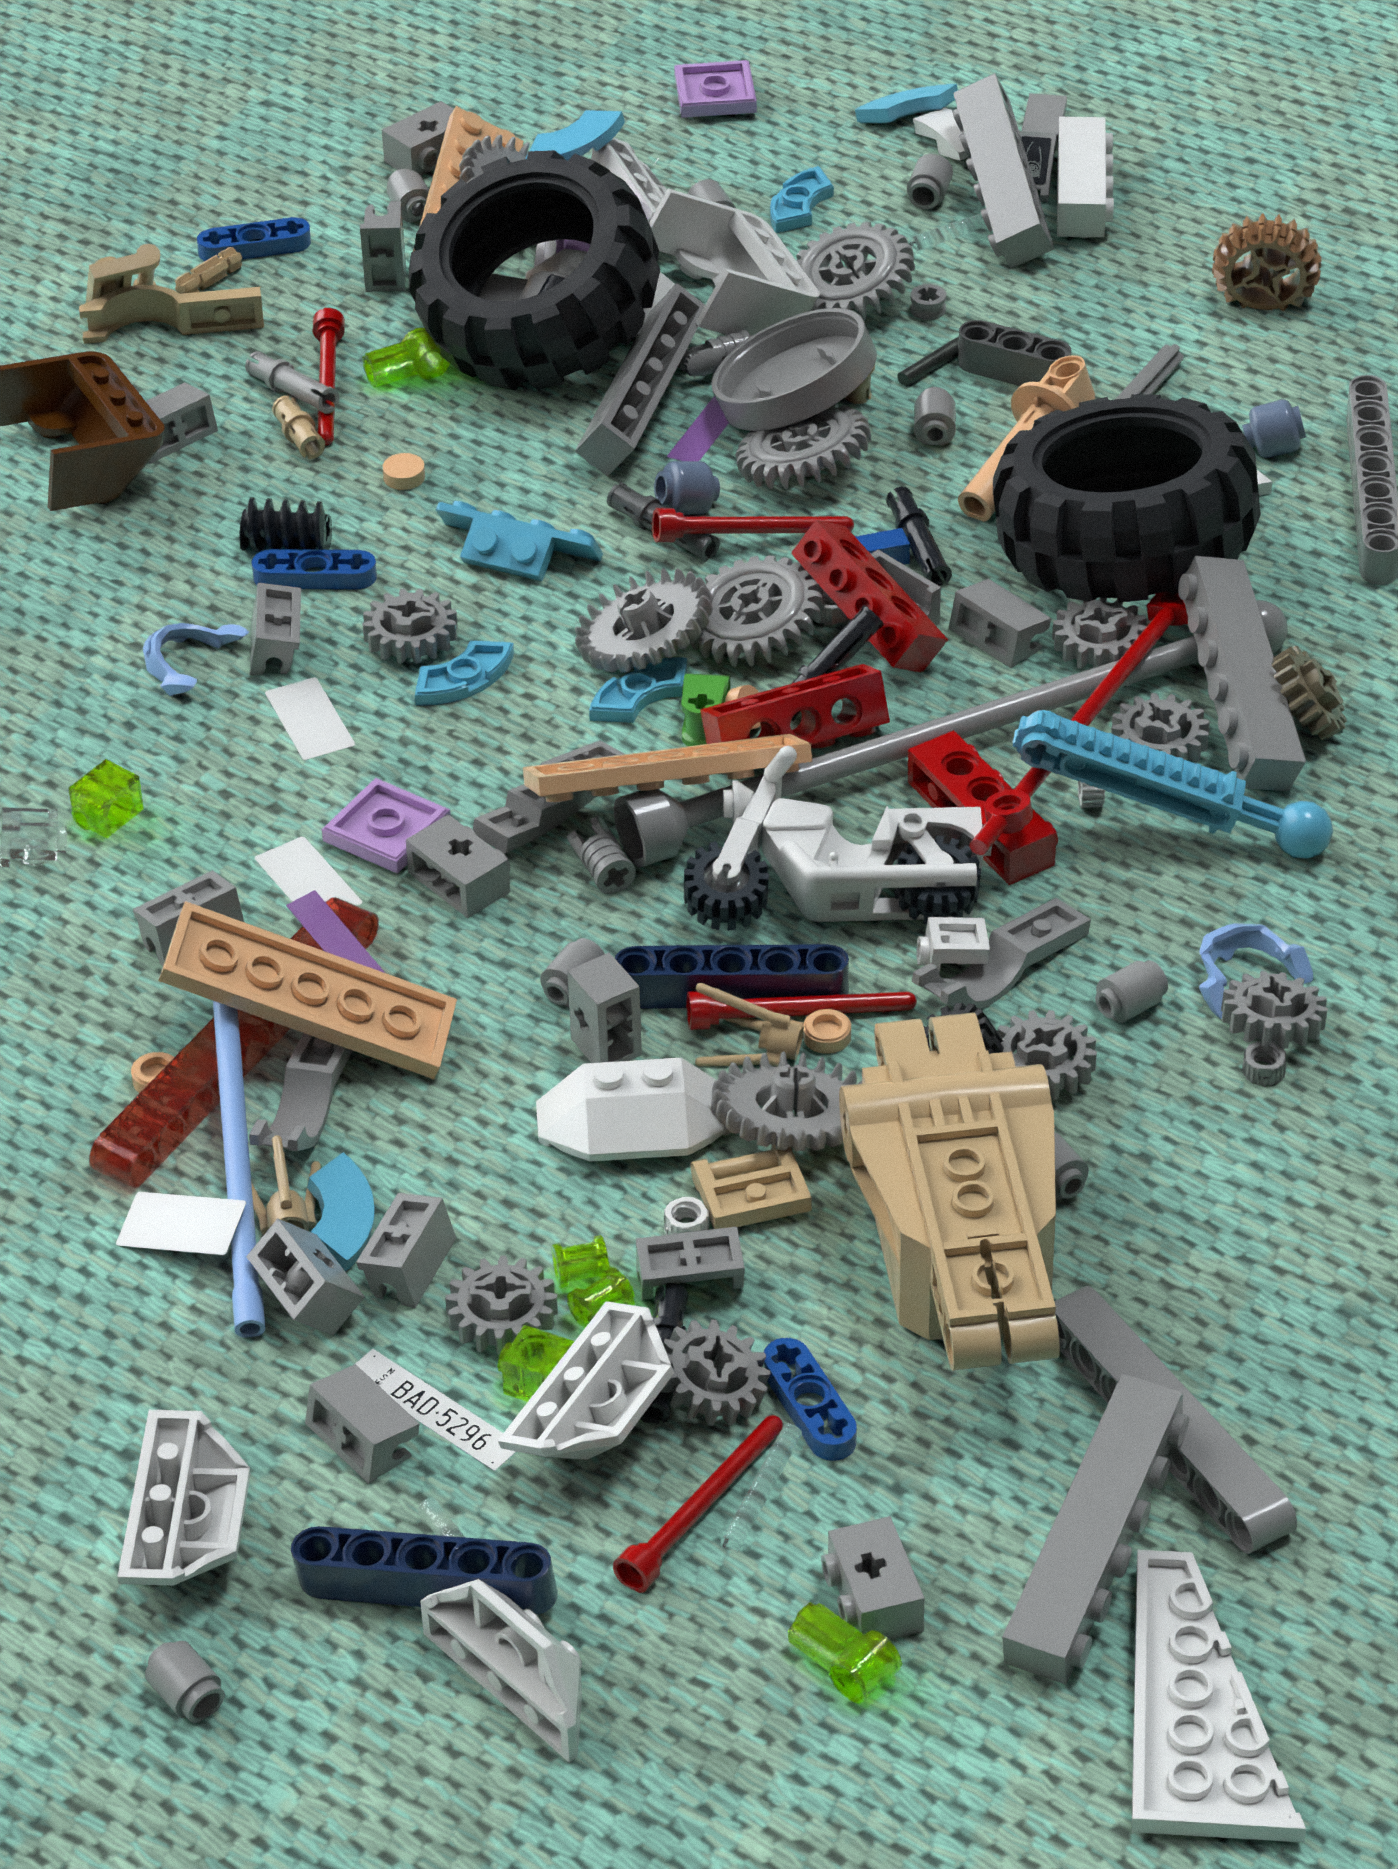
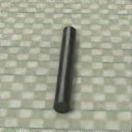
[897,336,959,387]

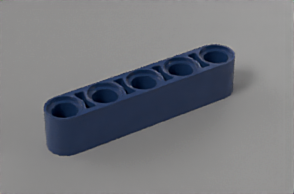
[615,944,849,1009]
[291,1526,558,1615]

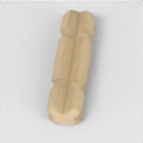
[175,247,242,294]

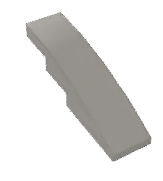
[473,740,624,854]

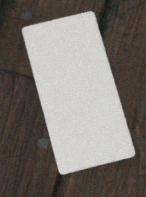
[265,677,355,760]
[255,836,362,915]
[116,1192,246,1255]

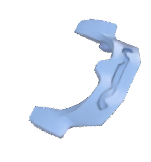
[143,623,249,696]
[1199,923,1313,1019]

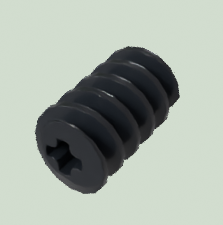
[239,497,332,552]

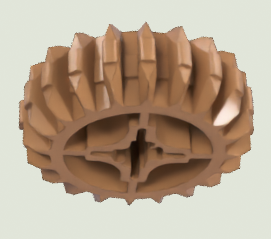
[1212,213,1322,311]

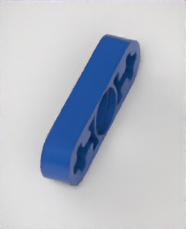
[197,217,311,261]
[251,549,377,589]
[763,1338,857,1461]

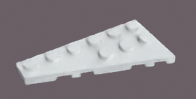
[1132,1550,1306,1842]

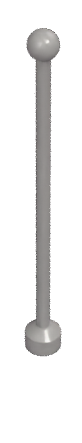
[614,600,1288,868]

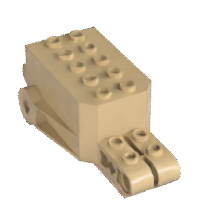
[839,1013,1060,1371]

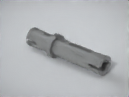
[245,351,340,414]

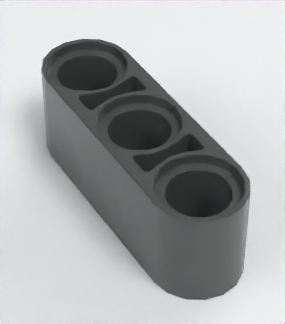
[958,320,1072,386]

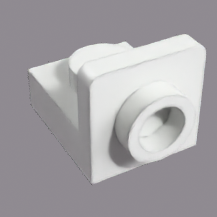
[916,917,990,971]

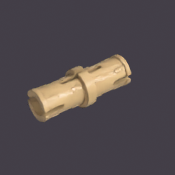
[272,395,325,459]

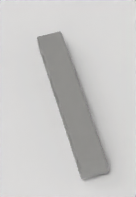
[1346,375,1398,585]
[1054,1286,1297,1554]

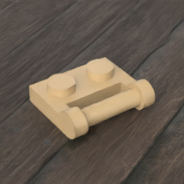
[86,244,161,303]
[690,1145,812,1229]

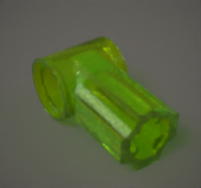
[362,327,450,388]
[788,1602,902,1704]

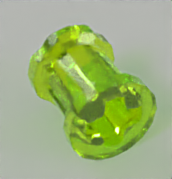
[551,1235,611,1289]
[567,1267,635,1328]

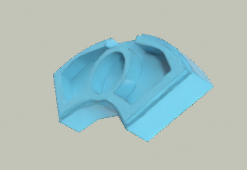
[855,84,958,123]
[525,110,625,161]
[770,166,834,233]
[415,640,514,706]
[589,657,687,723]
[307,1152,375,1272]

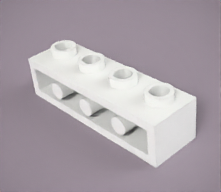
[1057,117,1114,238]

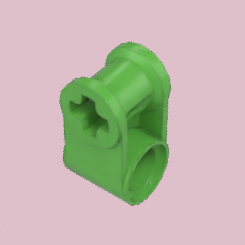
[681,673,731,746]

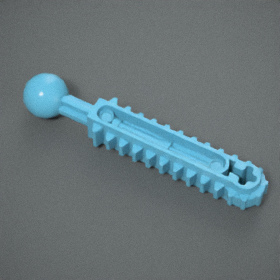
[1013,710,1333,858]

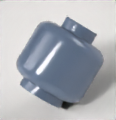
[1242,399,1307,458]
[654,461,720,516]

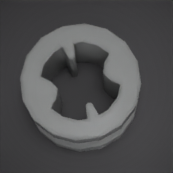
[910,284,946,320]

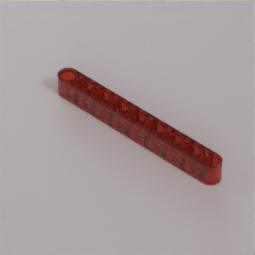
[89,897,379,1188]

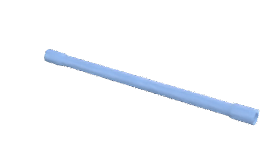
[213,1001,265,1338]

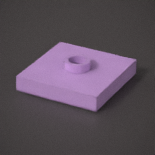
[674,60,757,118]
[322,778,450,874]

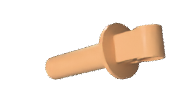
[958,355,1095,522]

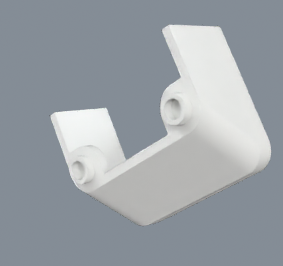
[649,188,820,337]

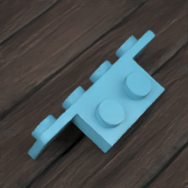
[436,501,603,581]

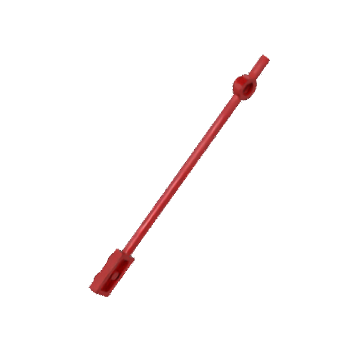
[970,591,1188,855]

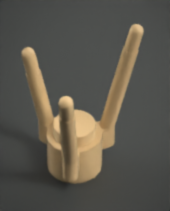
[695,983,804,1067]
[251,1135,321,1235]

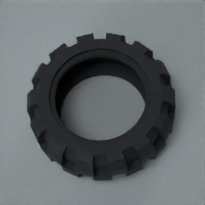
[409,150,660,390]
[993,394,1261,603]

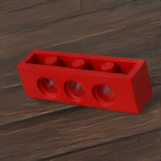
[791,520,948,673]
[700,664,890,749]
[908,730,1058,885]

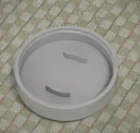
[711,308,877,431]

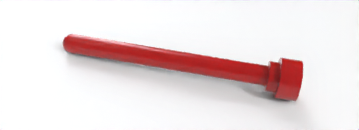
[312,308,345,446]
[652,508,854,543]
[686,991,917,1030]
[613,1415,783,1593]

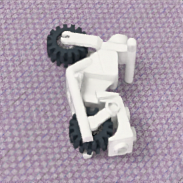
[683,746,992,931]

